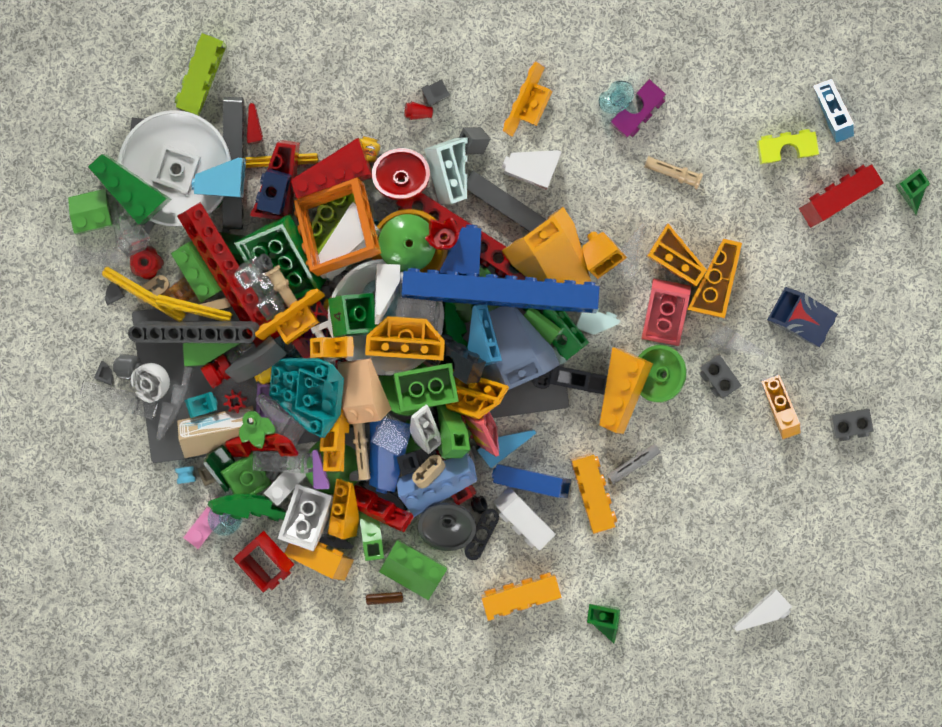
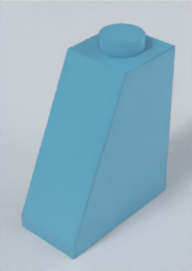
[191,158,246,198]

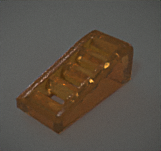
[161,276,196,301]

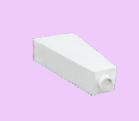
[318,202,381,281]

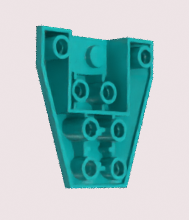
[269,358,344,438]

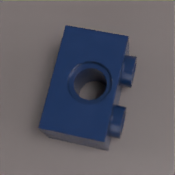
[256,169,292,215]

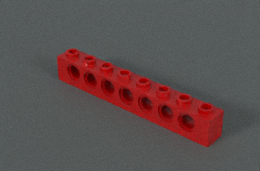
[396,193,526,280]
[177,202,280,348]

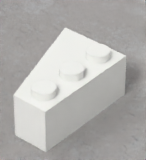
[493,487,556,551]

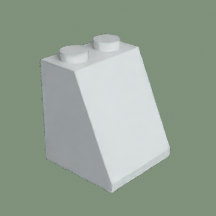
[502,150,561,190]

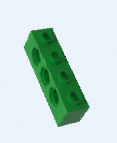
[523,308,589,361]

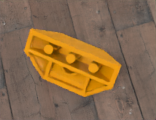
[365,316,445,360]
[445,369,509,419]

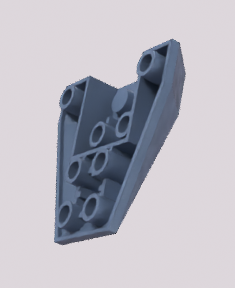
[481,306,560,390]

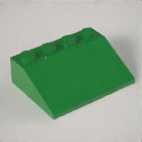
[234,214,326,309]

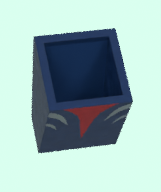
[767,287,838,348]

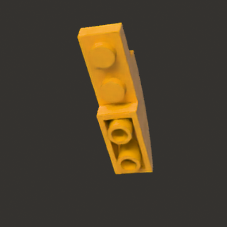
[320,405,349,472]

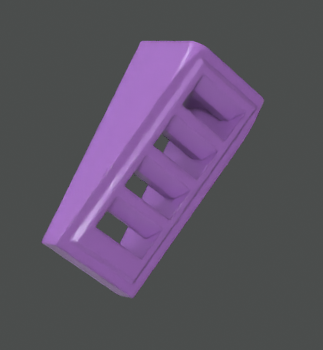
[312,449,330,489]

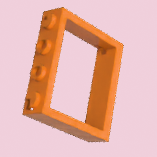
[294,178,381,276]

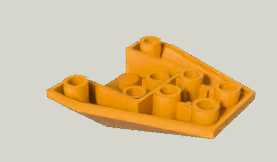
[502,207,591,285]

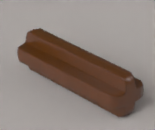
[366,592,403,605]

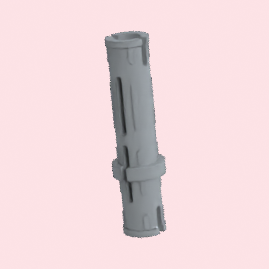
[607,443,661,485]

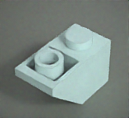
[576,308,620,335]

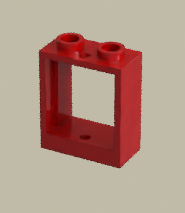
[233,531,295,593]

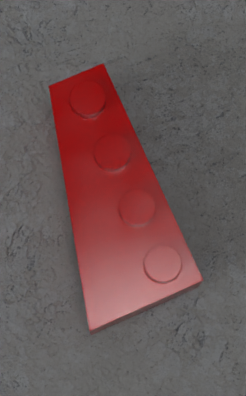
[799,164,884,228]

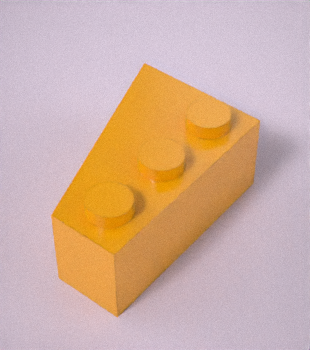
[646,223,707,287]
[284,542,354,581]

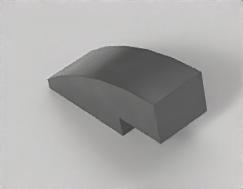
[225,336,287,383]

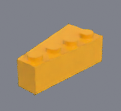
[687,239,742,319]
[599,347,653,434]
[571,453,617,534]
[481,572,562,621]

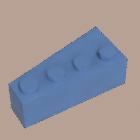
[397,453,477,517]

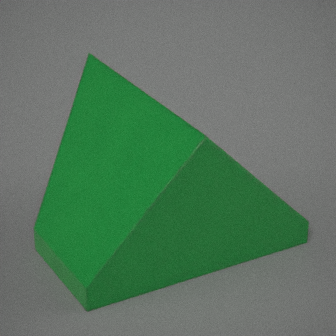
[895,168,930,215]
[587,604,620,644]

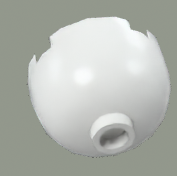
[131,363,170,403]

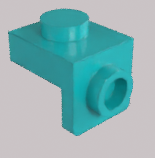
[185,392,218,418]

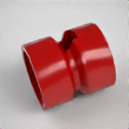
[201,354,231,389]

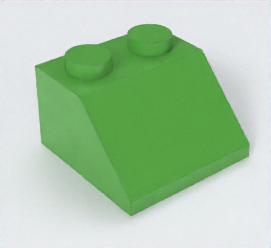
[68,189,114,235]

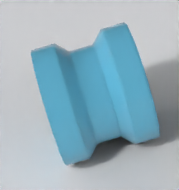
[175,466,196,484]

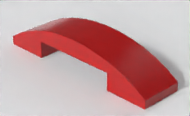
[225,433,299,457]

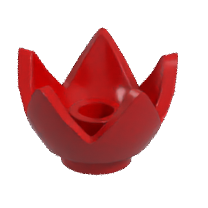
[425,217,460,250]
[130,246,164,280]

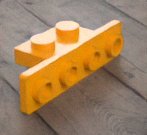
[503,61,553,137]
[255,289,325,345]

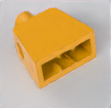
[582,232,627,279]

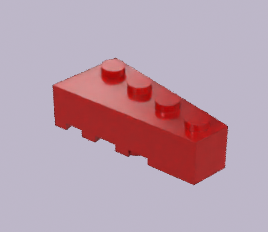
[291,137,372,199]
[250,140,300,220]

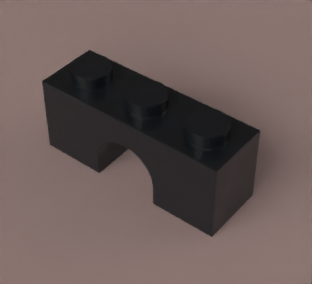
[431,334,486,384]

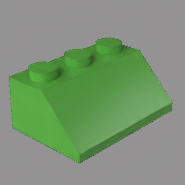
[171,240,222,303]
[393,363,459,412]
[379,539,447,600]

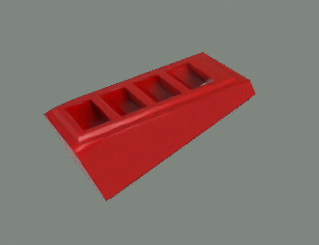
[247,103,264,145]

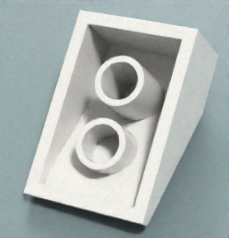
[278,484,333,551]

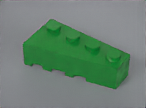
[88,154,172,225]

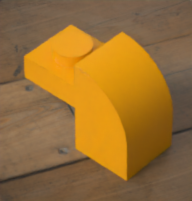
[310,336,354,359]

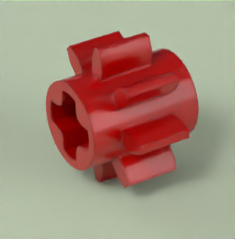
[223,389,247,413]

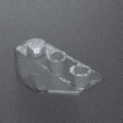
[253,451,313,473]

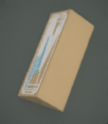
[177,406,254,458]

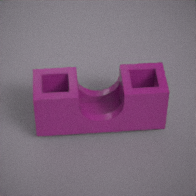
[610,79,666,139]

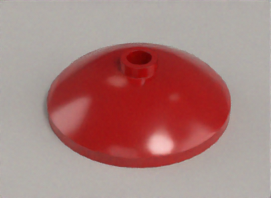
[372,148,430,200]

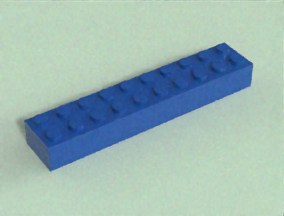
[402,268,600,314]

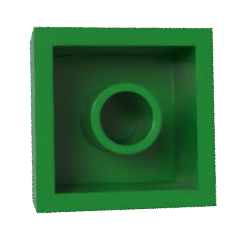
[328,293,378,338]

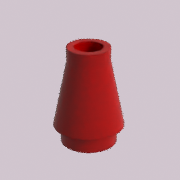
[404,101,433,120]

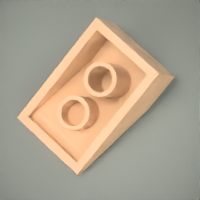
[337,358,391,424]

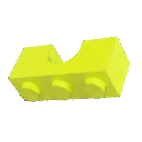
[757,129,819,164]

